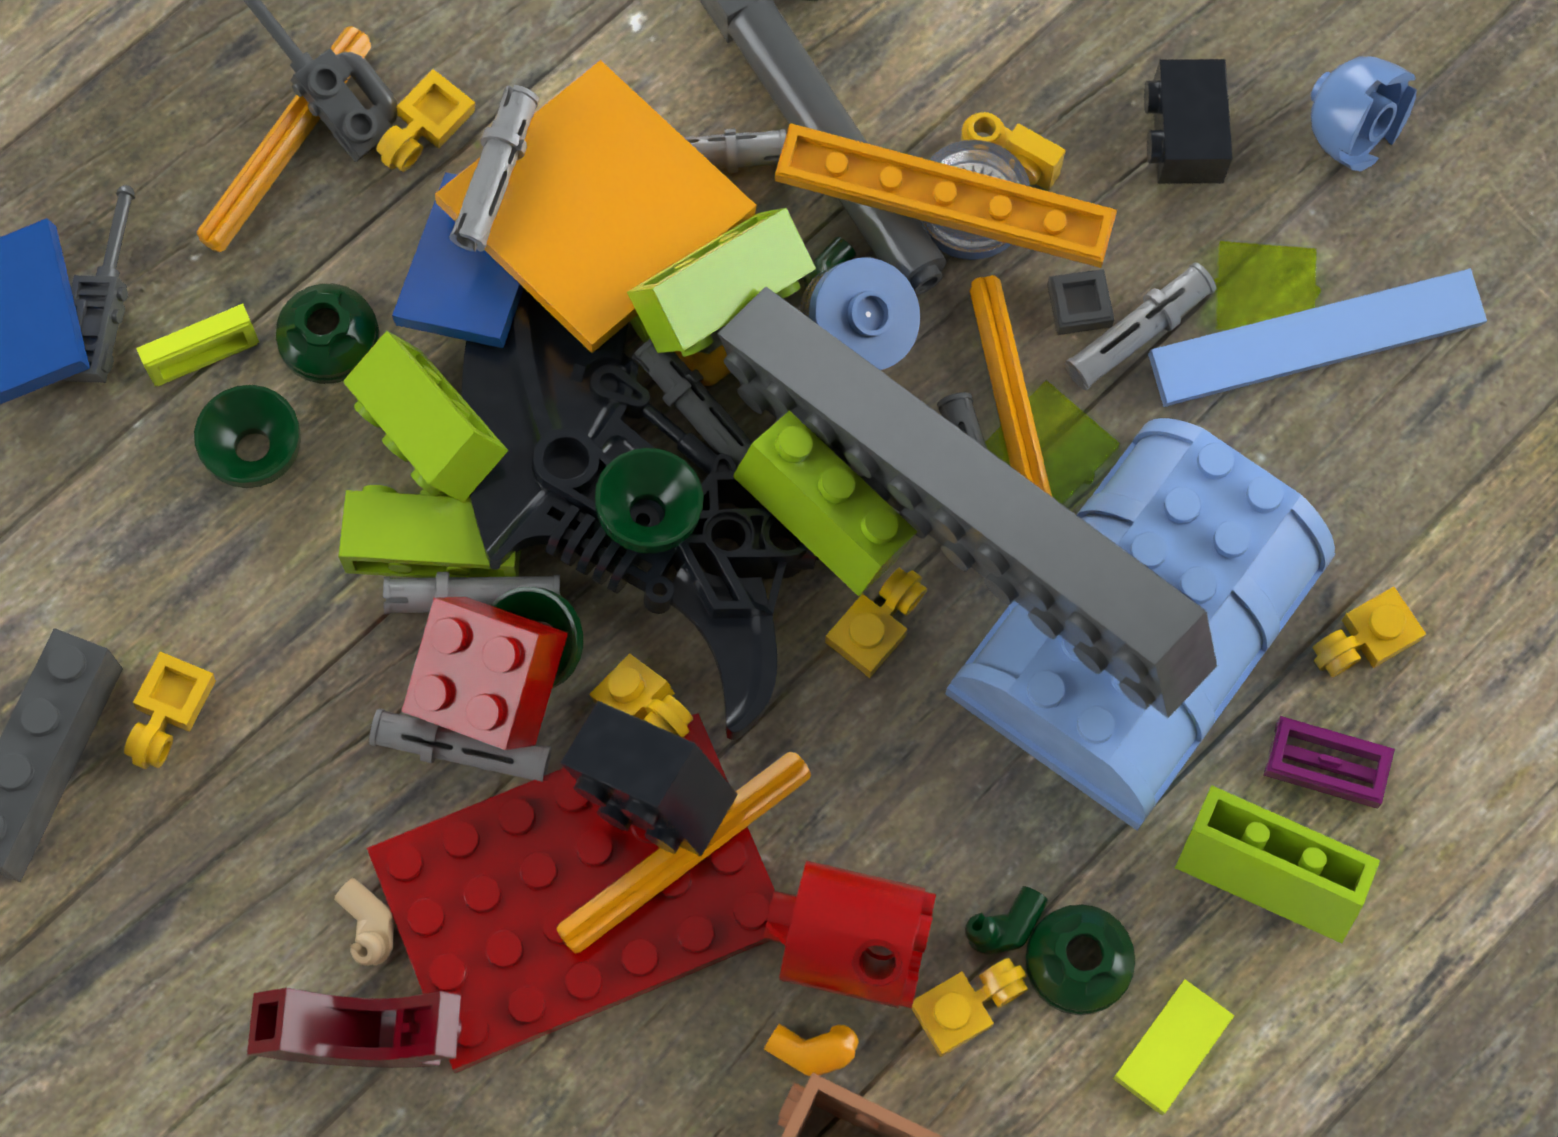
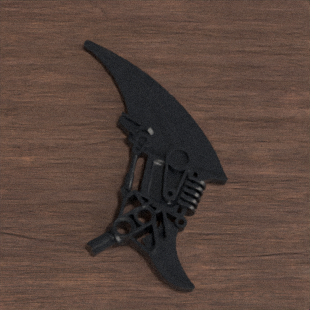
[462,289,820,740]

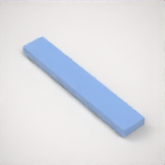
[1148,268,1487,407]

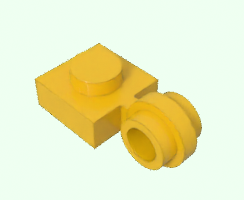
[376,69,475,172]
[961,112,1066,191]
[825,567,927,678]
[1312,586,1426,677]
[124,651,216,769]
[589,653,693,738]
[911,958,1028,1058]

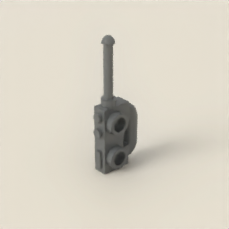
[243,0,397,162]
[62,185,135,383]

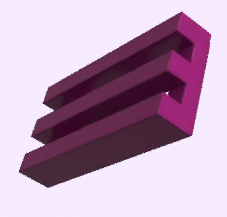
[1263,716,1395,809]

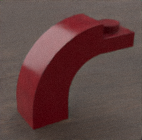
[247,988,461,1068]

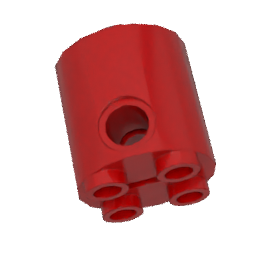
[763,861,936,1008]

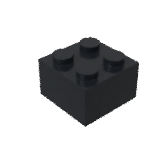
[560,701,738,856]

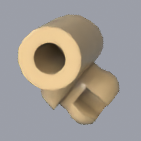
[334,878,394,966]

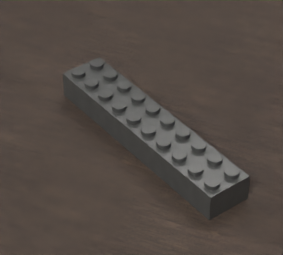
[718,287,1217,718]

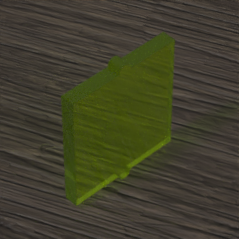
[1214,241,1321,330]
[985,380,1120,505]

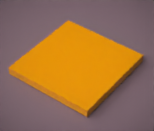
[435,60,757,353]

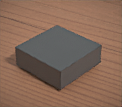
[1047,269,1114,335]

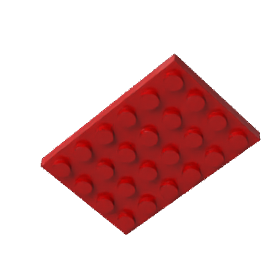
[367,713,775,1073]

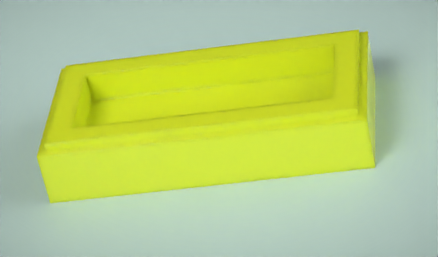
[136,304,259,386]
[1112,979,1235,1116]

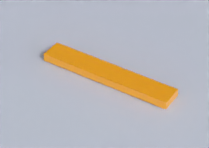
[775,123,1117,268]

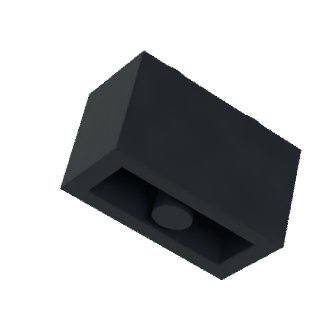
[1144,59,1232,184]

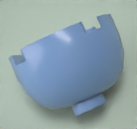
[1311,57,1417,171]

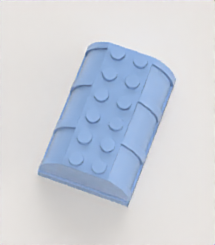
[945,418,1335,831]

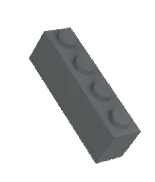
[0,628,123,882]

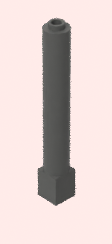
[700,0,947,295]

